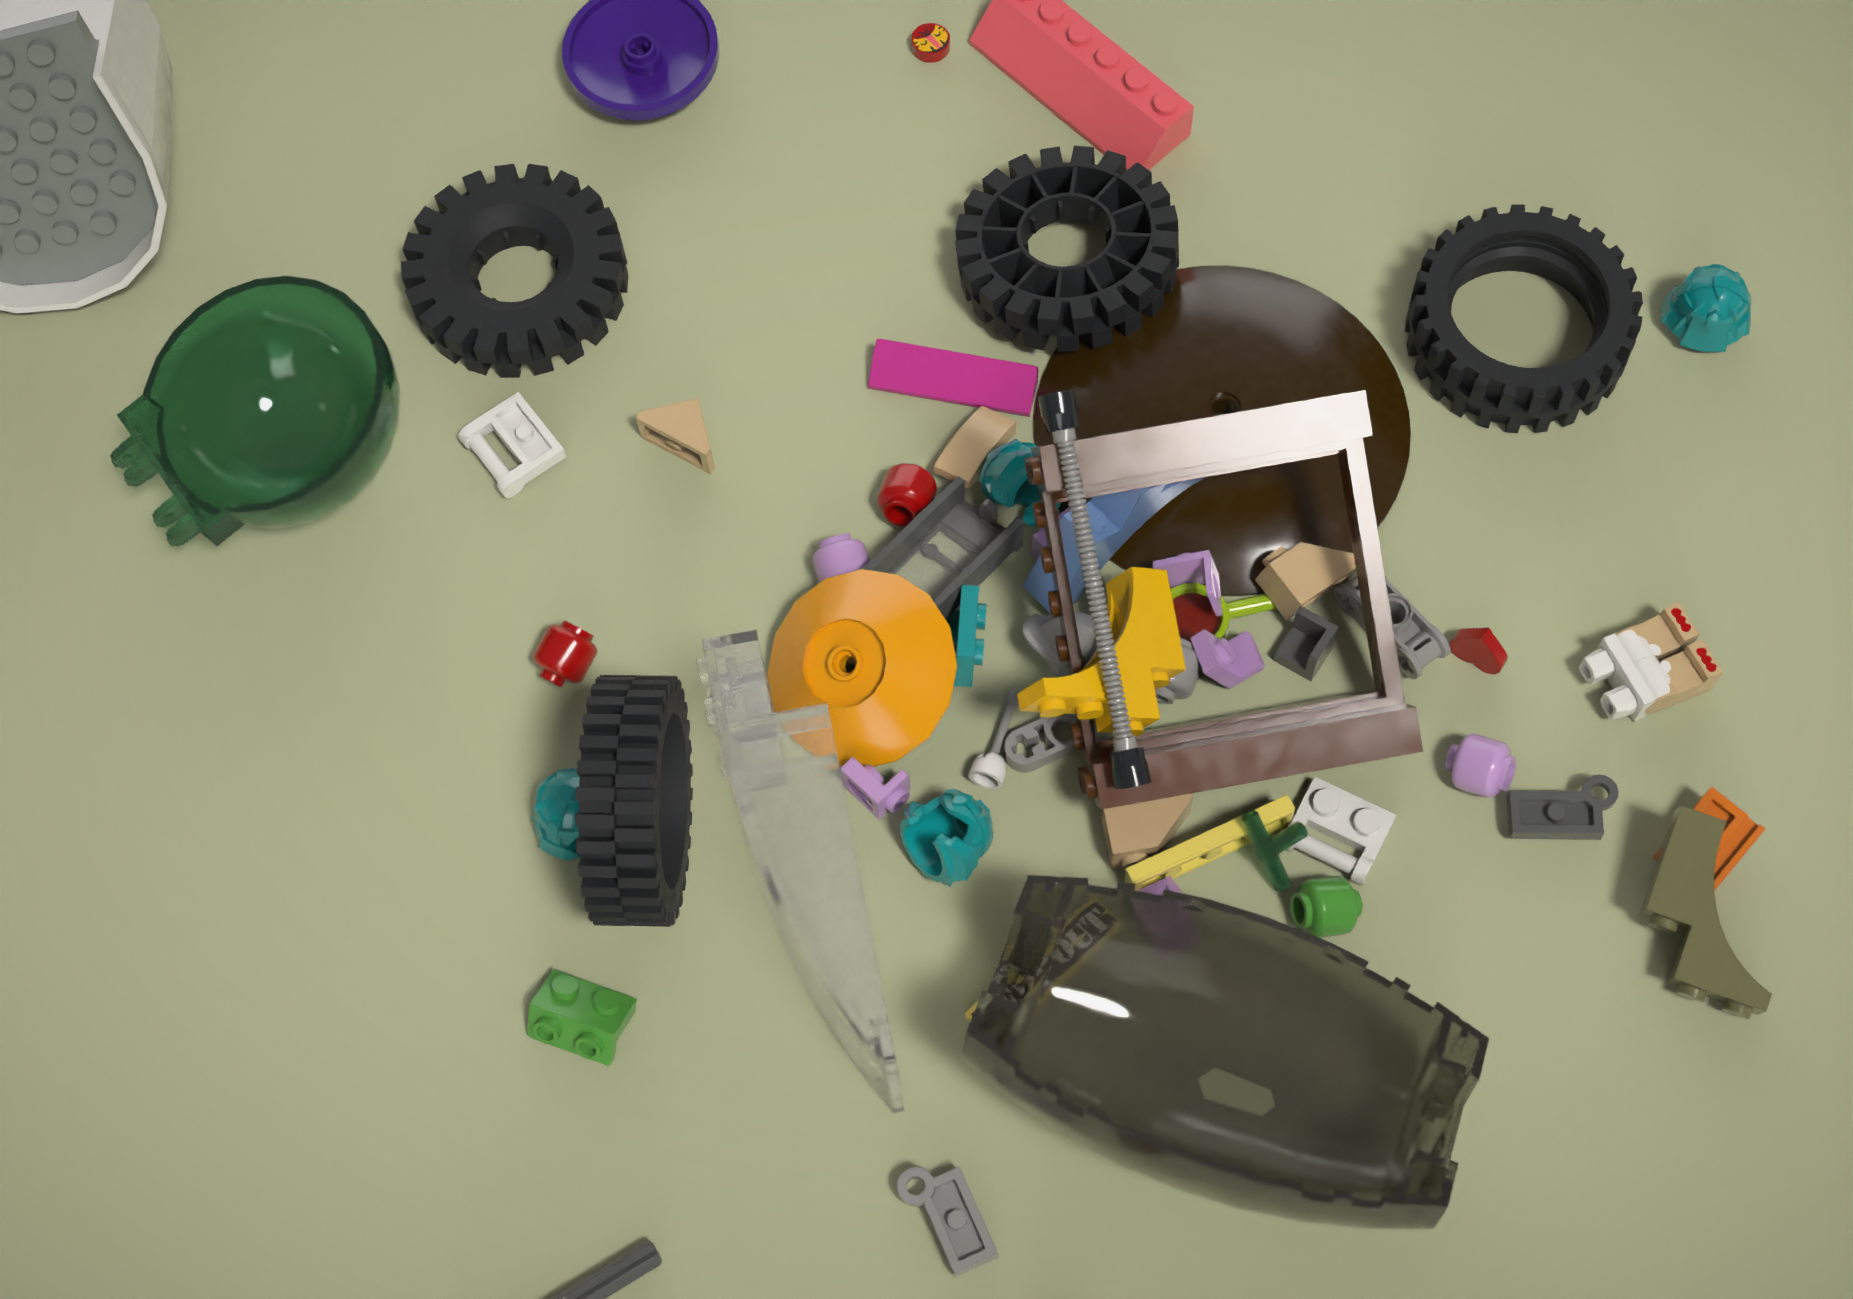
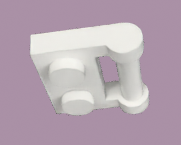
[458,392,567,498]
[1280,776,1397,885]

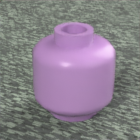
[812,534,870,583]
[1445,734,1517,798]

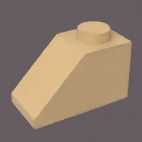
[1255,542,1356,621]
[1101,793,1193,871]

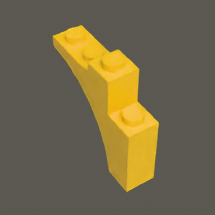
[1017,567,1186,737]

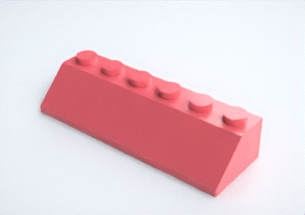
[969,0,1194,171]

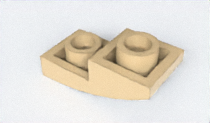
[933,406,1017,489]

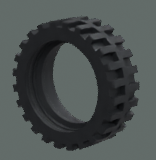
[1405,204,1643,433]

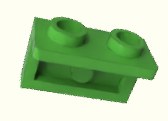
[527,969,637,1066]

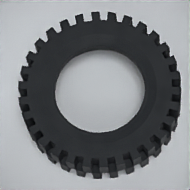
[575,675,693,927]

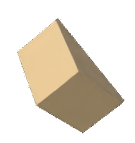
[636,398,715,475]

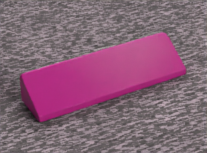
[868,339,1038,417]

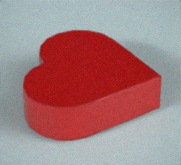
[1449,627,1508,674]

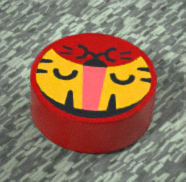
[911,23,950,63]

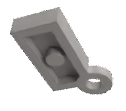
[897,1167,999,1277]

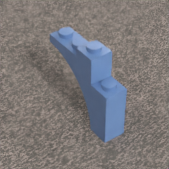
[1023,477,1204,614]

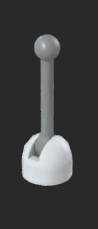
[968,689,1019,790]

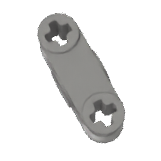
[1333,576,1450,679]

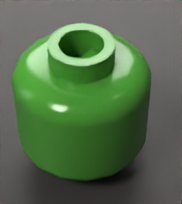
[1290,876,1363,939]

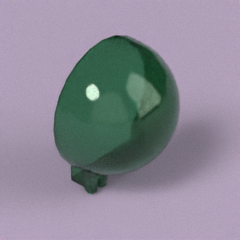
[109,276,401,547]

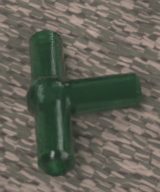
[1241,810,1308,892]

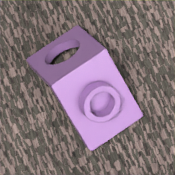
[1152,550,1223,616]

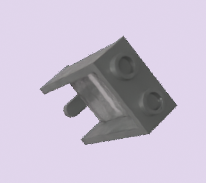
[862,476,1024,619]

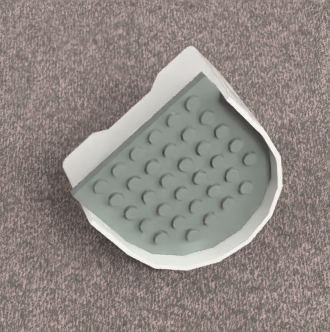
[0,0,173,314]

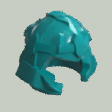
[1661,264,1751,352]
[979,439,1062,528]
[531,768,580,860]
[899,789,994,886]

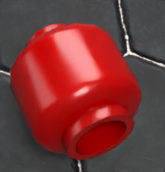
[877,463,937,527]
[532,620,598,688]

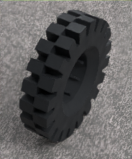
[955,146,1179,352]
[401,164,629,378]

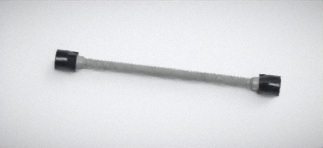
[1038,390,1151,789]

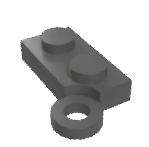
[1506,774,1619,840]

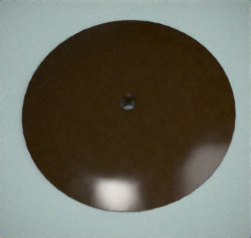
[1034,265,1411,597]

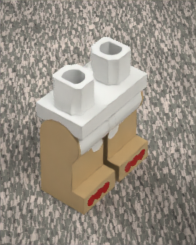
[1579,602,1724,722]

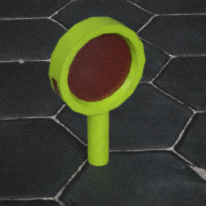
[1171,583,1277,643]

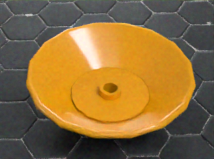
[767,569,958,767]

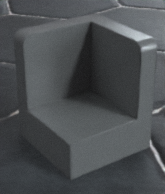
[1273,607,1339,682]

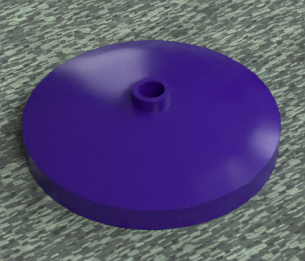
[562,0,719,120]

